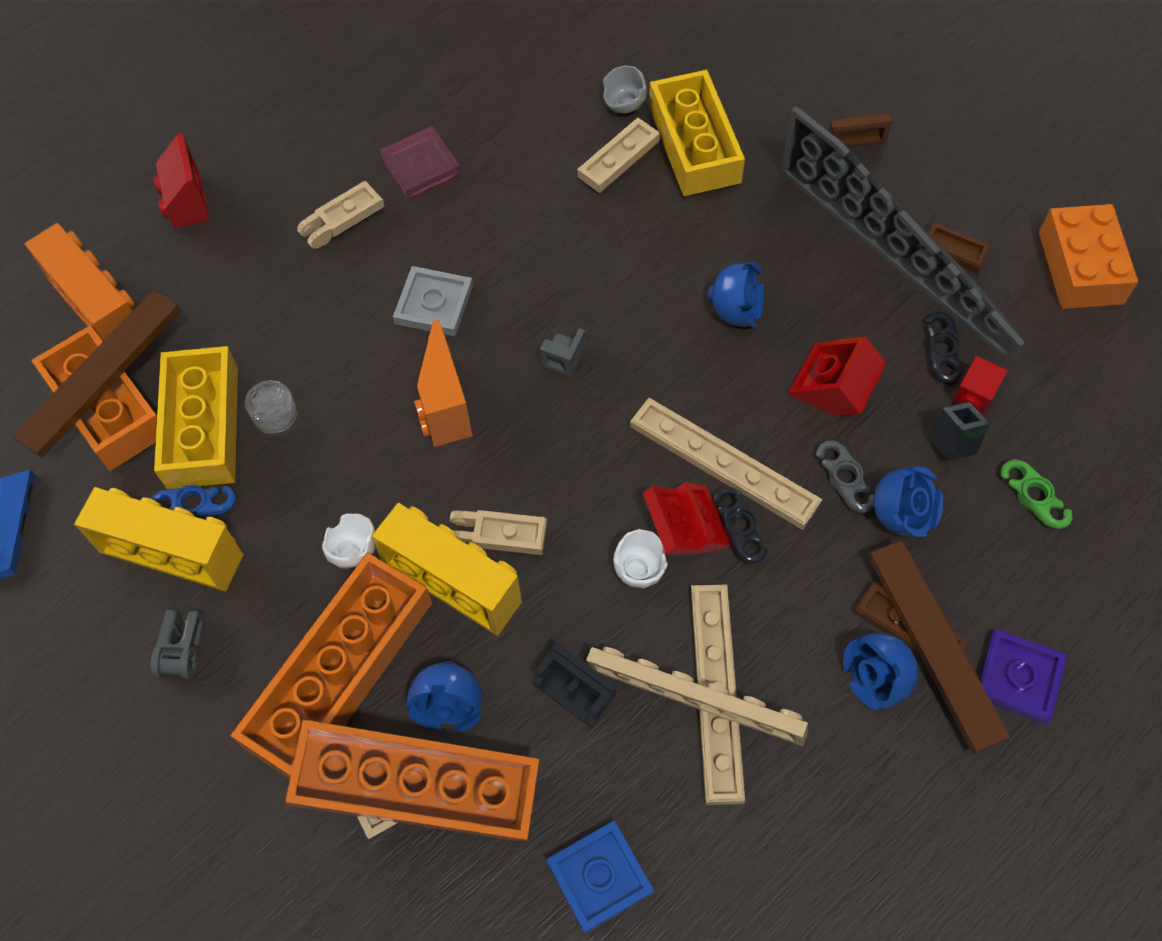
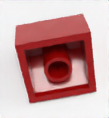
[154,134,210,228]
[788,336,886,416]

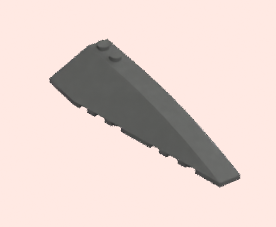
[780,106,1025,363]

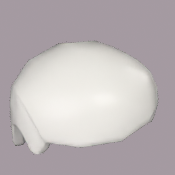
[322,514,376,569]
[613,529,668,588]

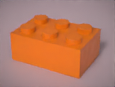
[1039,204,1138,309]

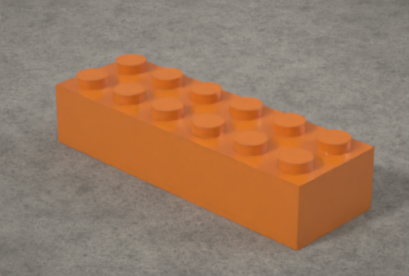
[230,552,432,779]
[285,720,539,842]

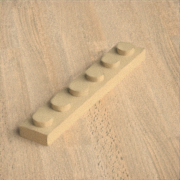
[586,647,808,746]

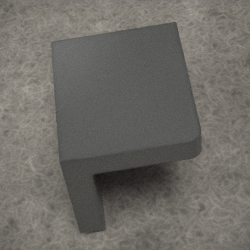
[540,328,586,377]

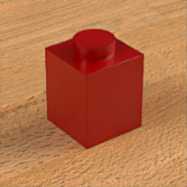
[952,356,1008,415]

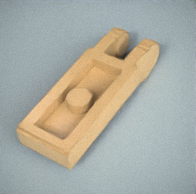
[297,181,385,249]
[449,510,547,555]

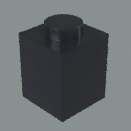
[930,402,990,461]

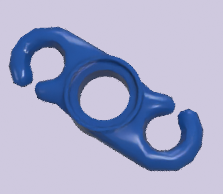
[151,484,236,518]

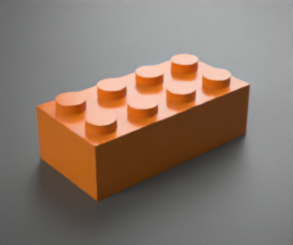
[24,223,135,341]
[31,325,157,471]

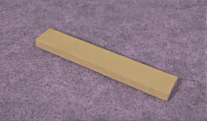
[630,398,822,530]
[691,585,745,805]

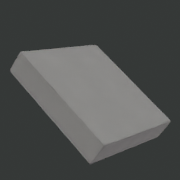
[393,266,473,337]

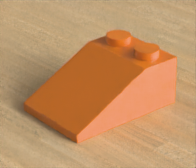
[414,320,472,447]

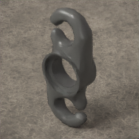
[816,440,874,513]

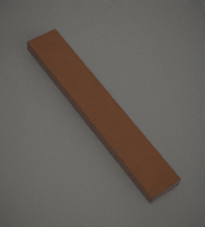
[12,290,181,458]
[868,540,1011,755]

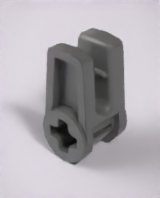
[150,610,205,680]

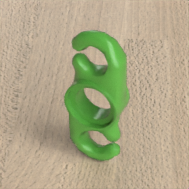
[1000,459,1073,529]

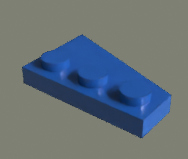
[0,470,36,579]

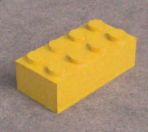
[649,70,745,196]
[154,346,238,489]
[74,487,244,592]
[372,503,522,636]

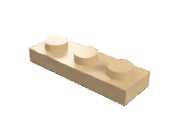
[577,118,660,193]

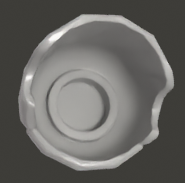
[603,65,647,114]

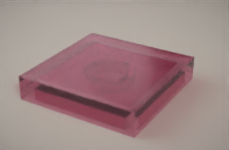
[379,126,461,198]

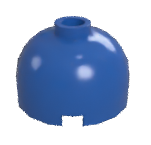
[708,262,764,327]
[874,466,943,537]
[843,632,918,710]
[406,661,482,732]

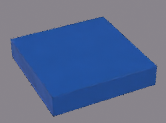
[546,820,654,934]

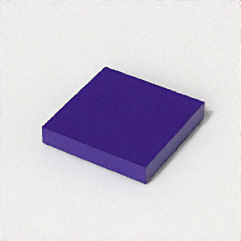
[979,629,1067,725]

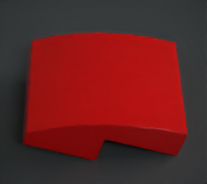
[643,482,731,555]

